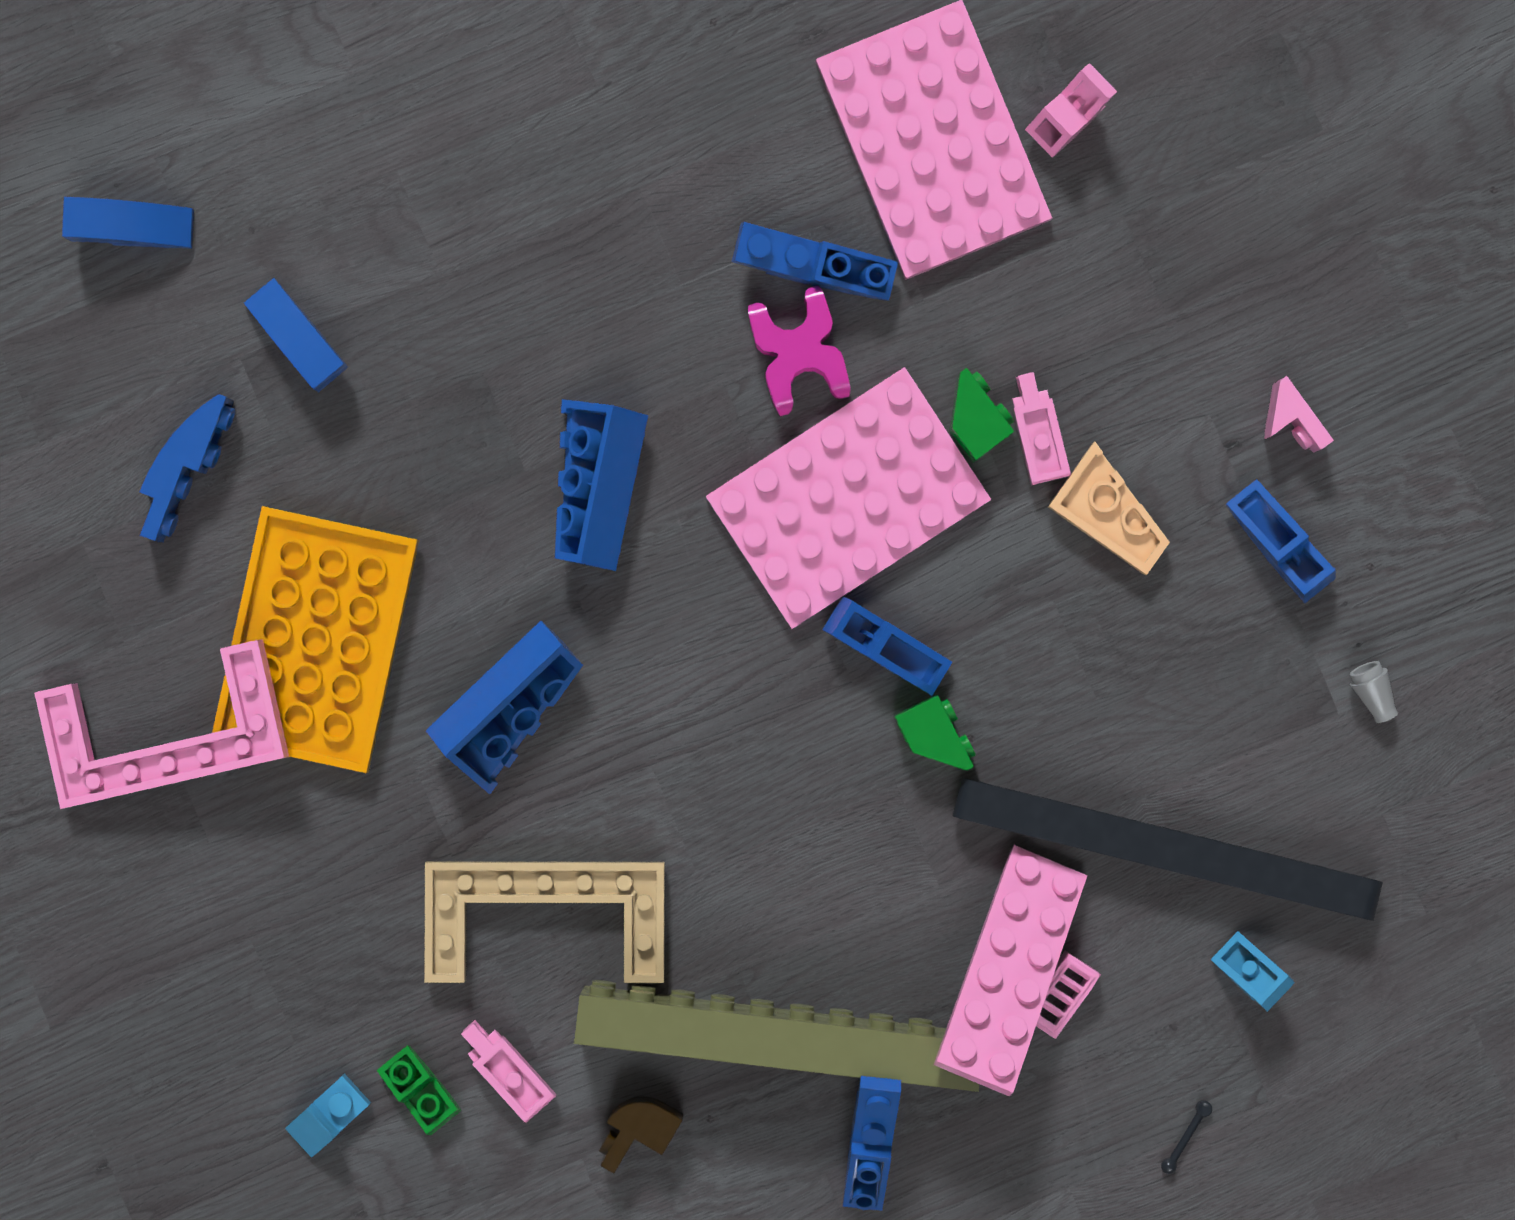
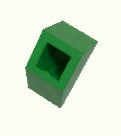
[949,368,1015,463]
[893,695,976,770]

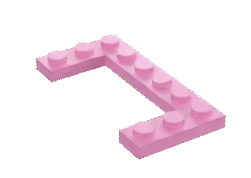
[34,639,289,809]

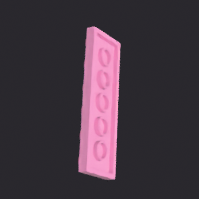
[934,845,1088,1096]

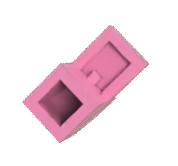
[1025,63,1117,158]

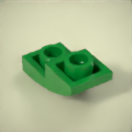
[377,1045,462,1135]

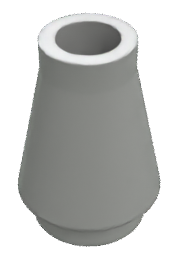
[1350,661,1398,723]

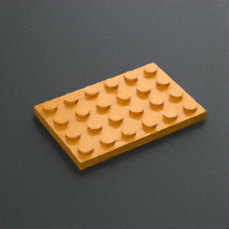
[212,506,419,773]

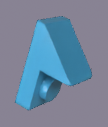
[1211,931,1295,1012]
[285,1073,371,1158]

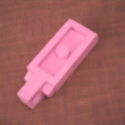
[1012,372,1071,485]
[461,1020,556,1123]

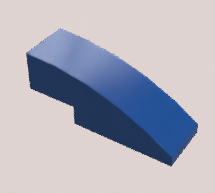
[62,197,194,249]
[244,278,348,392]
[1226,479,1336,603]
[822,596,952,696]

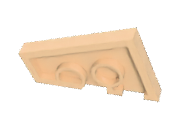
[1048,442,1170,575]

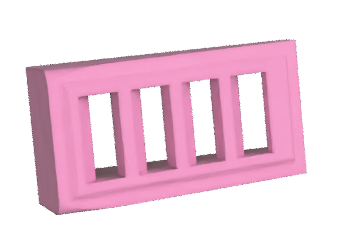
[1036,950,1101,1039]

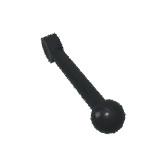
[1161,1100,1212,1174]

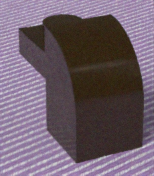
[599,1096,683,1174]

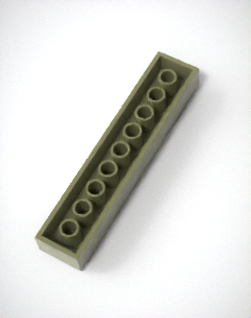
[574,980,979,1092]

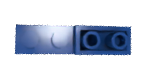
[732,222,898,301]
[139,394,235,543]
[843,1076,901,1211]

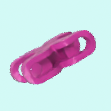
[748,285,851,416]

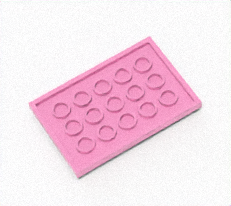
[815,0,1052,280]
[706,367,991,629]

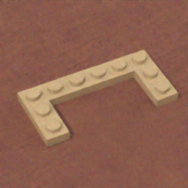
[424,861,665,983]

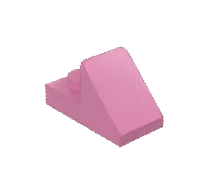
[1264,376,1334,453]

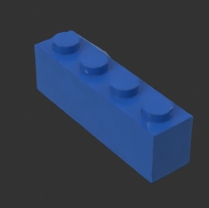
[555,399,648,571]
[426,621,583,794]

